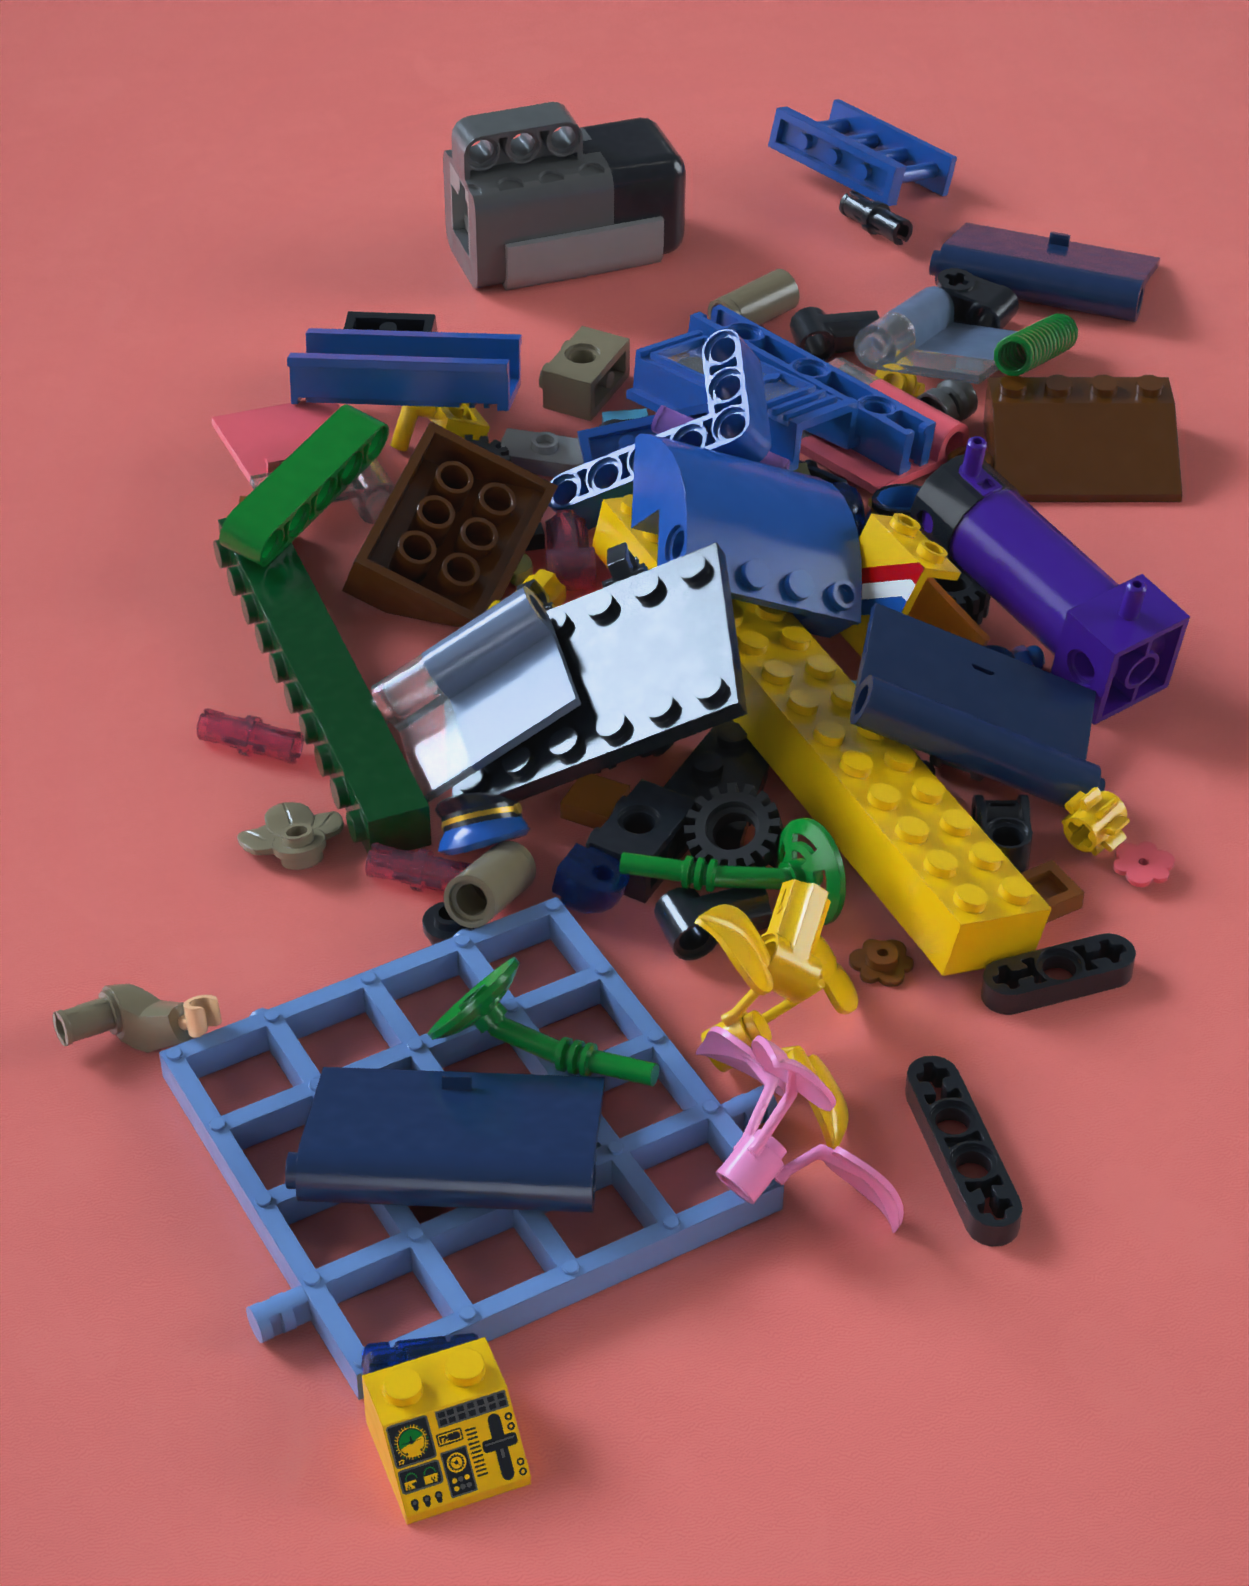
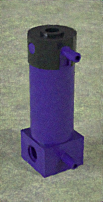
[911,436,1190,725]

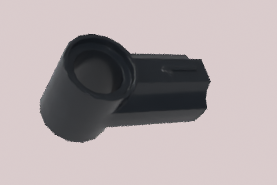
[790,307,880,361]
[654,887,773,960]

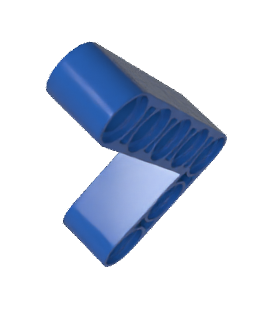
[548,329,771,531]

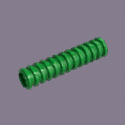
[994,313,1078,376]

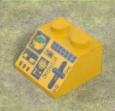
[362,1337,531,1525]

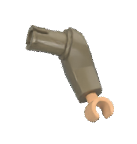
[53,984,222,1053]

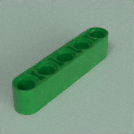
[219,404,389,567]

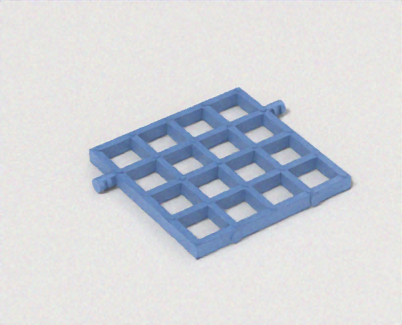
[159,897,784,1400]

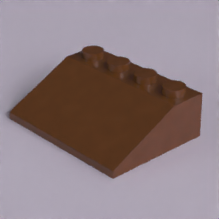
[983,375,1182,502]
[342,421,558,628]

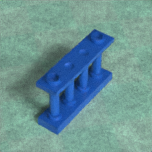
[768,99,957,206]

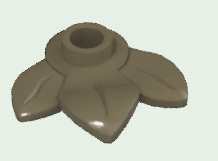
[237,802,344,870]

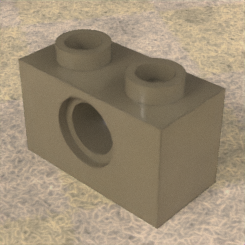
[539,326,630,421]

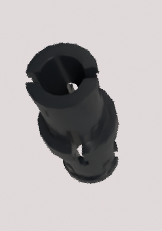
[839,190,913,245]

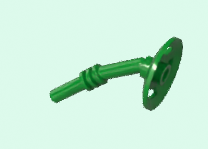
[619,818,846,926]
[428,957,660,1087]

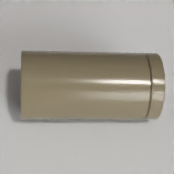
[708,269,800,326]
[444,841,536,928]

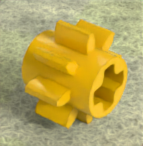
[1061,787,1130,856]

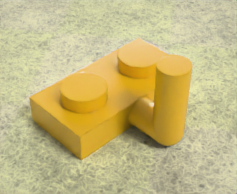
[390,403,490,451]

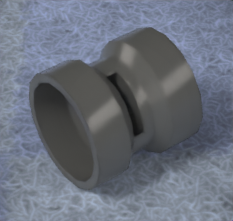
[917,375,978,421]

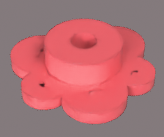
[1113,842,1175,887]

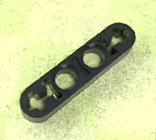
[905,1056,1023,1247]

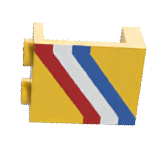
[840,513,961,657]

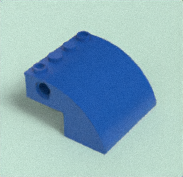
[631,433,862,638]

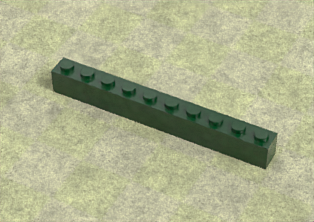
[213,518,432,861]

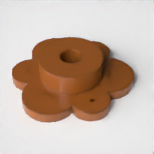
[849,939,914,987]

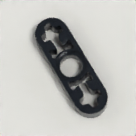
[981,933,1136,1015]

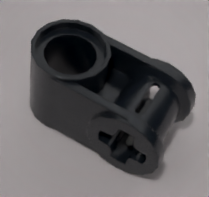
[937,268,1019,329]
[971,795,1033,873]

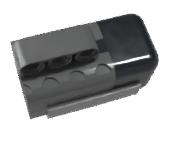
[443,102,686,290]

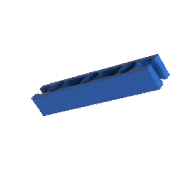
[685,304,936,475]

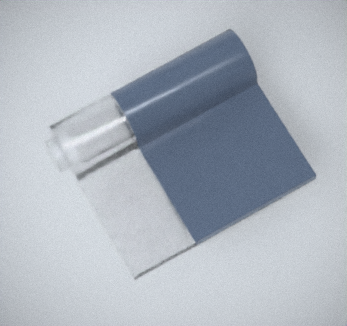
[854,286,1017,384]
[371,586,581,803]

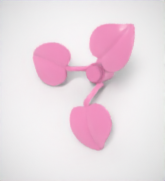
[696,1026,904,1233]

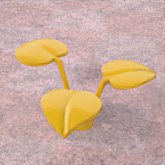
[694,904,858,1150]

